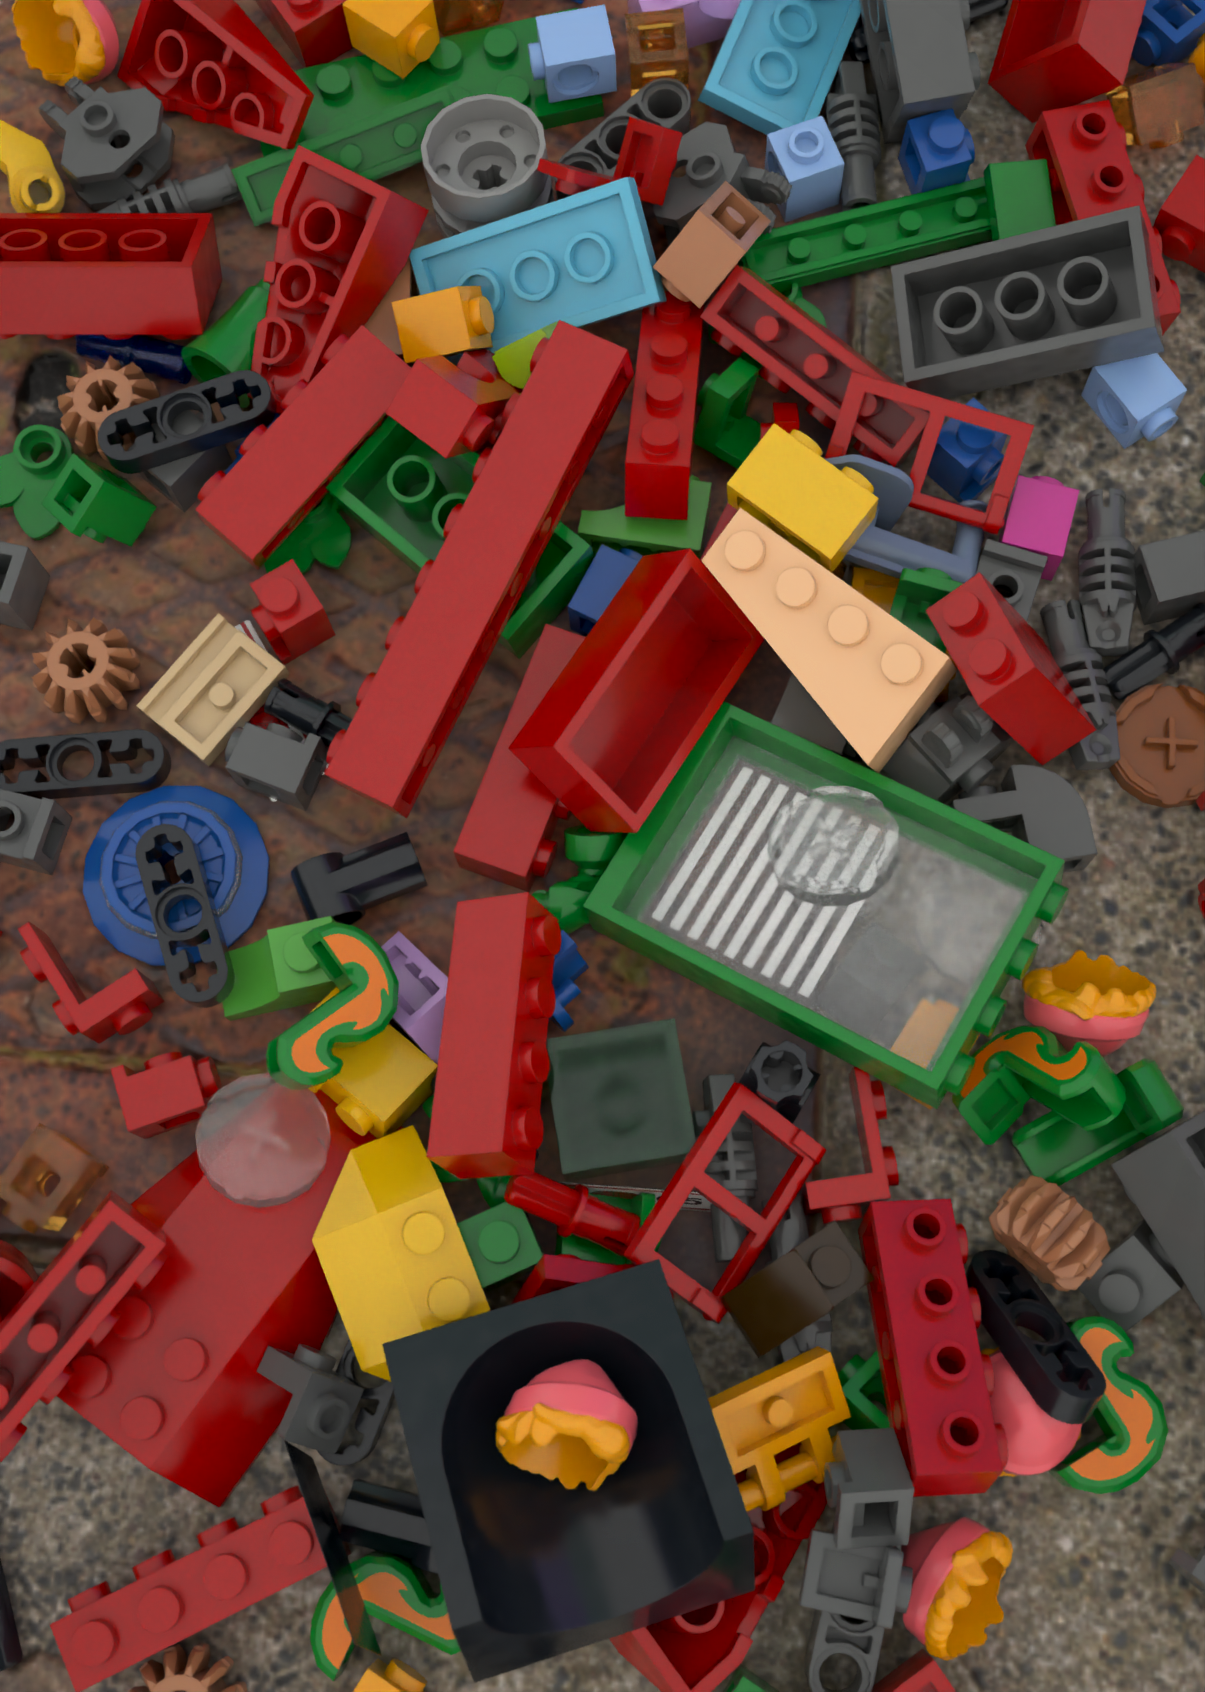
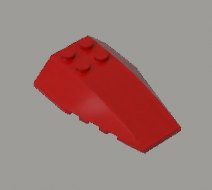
[57,1083,404,1508]

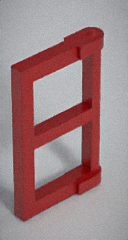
[824,371,1034,535]
[623,1082,826,1324]

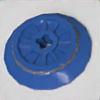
[83,786,270,966]

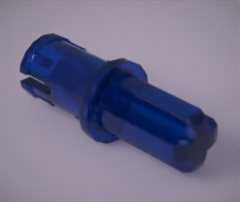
[75,335,193,385]

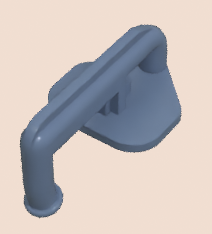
[825,454,987,583]

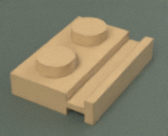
[136,613,290,766]

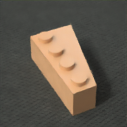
[701,508,957,773]

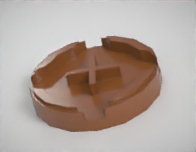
[1108,683,1205,808]

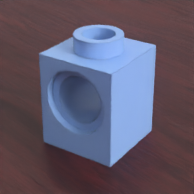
[528,4,617,103]
[764,116,844,223]
[1081,353,1187,449]

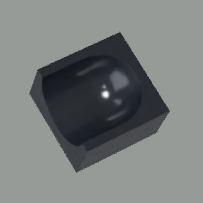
[382,1259,755,1683]

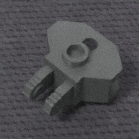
[39,76,175,211]
[652,122,792,246]
[879,691,1015,804]

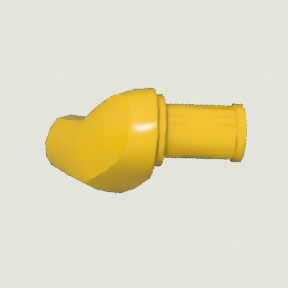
[0,120,65,213]

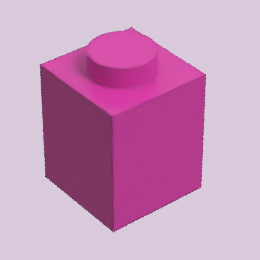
[998,475,1080,581]

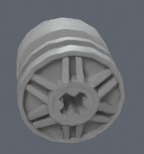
[421,94,554,238]

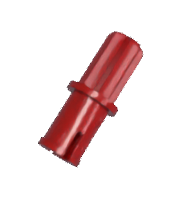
[504,1172,640,1257]

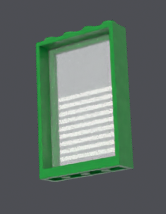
[583,701,1069,1109]

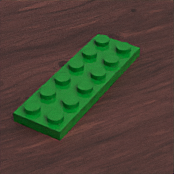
[260,7,604,157]

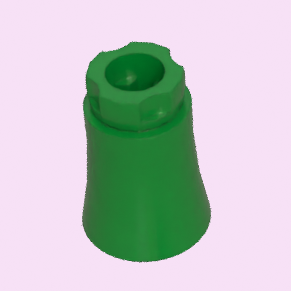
[181,277,270,408]

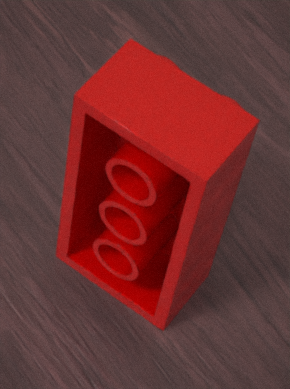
[0,213,222,340]

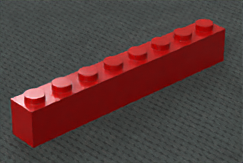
[325,320,634,818]

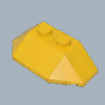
[312,1125,491,1382]

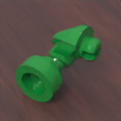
[532,825,628,935]

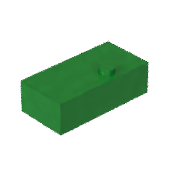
[326,416,595,659]

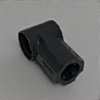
[290,832,428,925]
[739,1040,821,1124]
[340,1479,438,1574]

